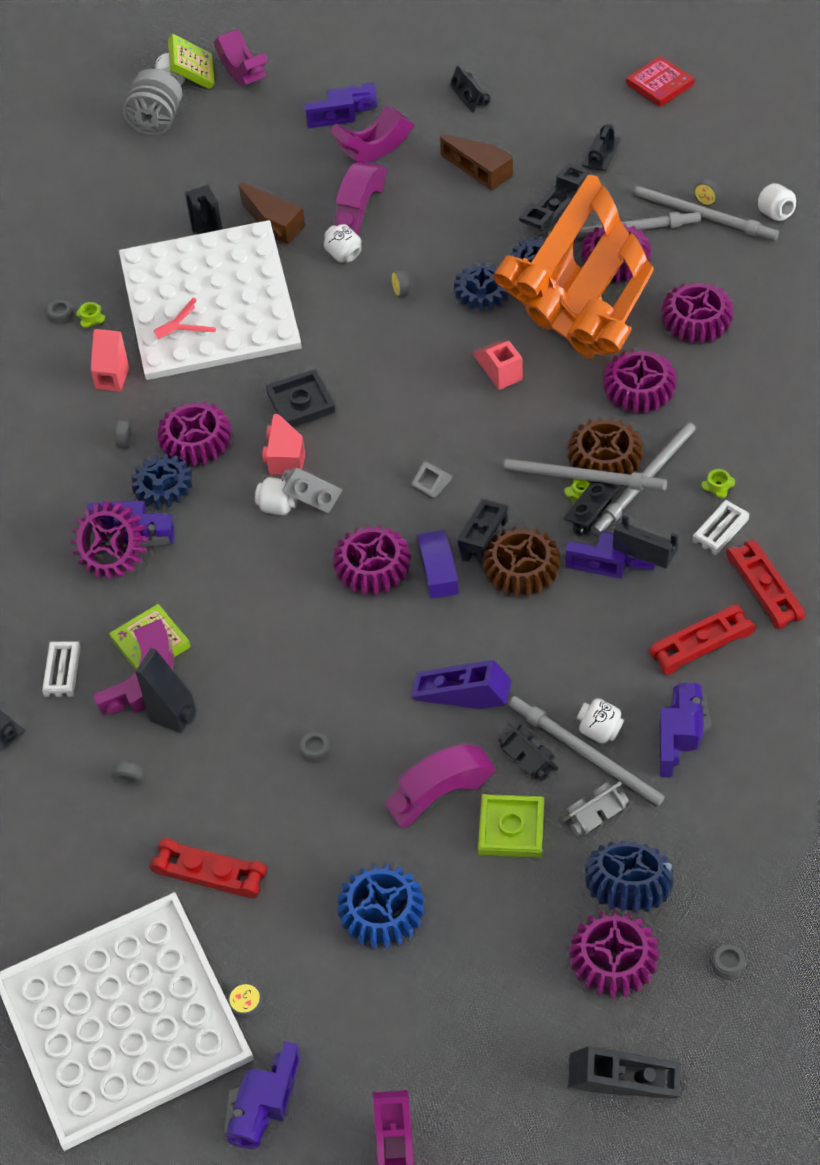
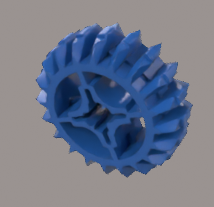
[337,862,425,950]

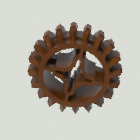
[567,417,643,486]
[483,526,561,598]

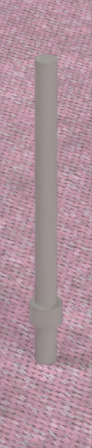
[634,186,779,241]
[548,212,701,238]
[591,422,696,536]
[504,459,667,491]
[509,696,665,806]

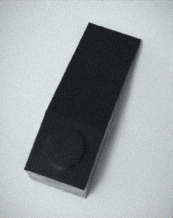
[135,648,196,734]
[568,1046,681,1098]

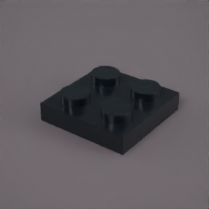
[265,369,336,427]

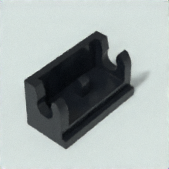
[184,184,222,234]
[457,499,509,564]
[613,515,679,569]

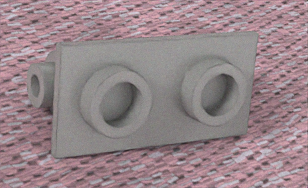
[282,467,343,514]
[562,782,629,836]

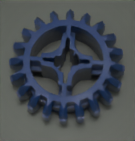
[585,840,674,914]

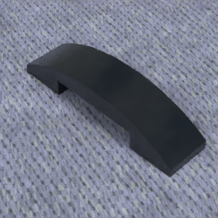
[519,163,590,230]

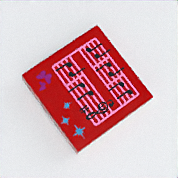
[626,56,695,107]

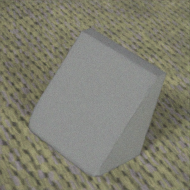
[411,461,453,498]

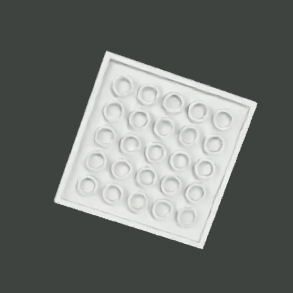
[119,220,302,380]
[0,892,254,1151]

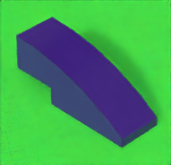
[416,530,459,599]

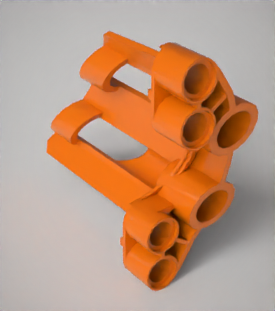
[493,175,654,359]

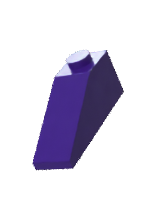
[411,660,511,709]

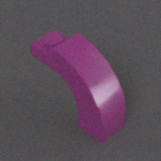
[213,29,268,86]
[330,105,415,162]
[333,161,387,236]
[93,619,174,715]
[385,745,497,828]
[373,1090,414,1165]

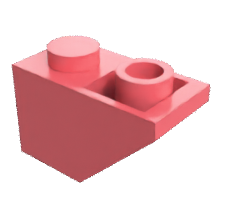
[91,329,130,392]
[473,341,523,390]
[262,414,305,475]

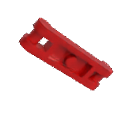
[726,539,805,630]
[648,604,756,675]
[149,838,268,898]

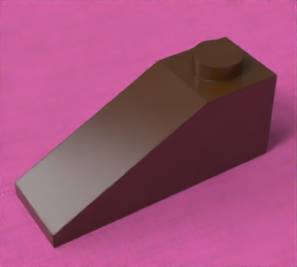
[440,134,513,191]
[239,182,305,245]

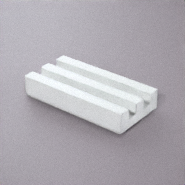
[692,500,750,555]
[42,641,81,697]

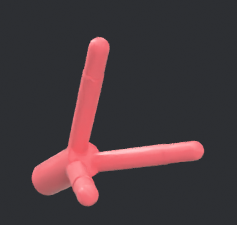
[153,298,216,340]

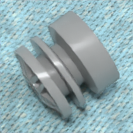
[123,69,183,135]

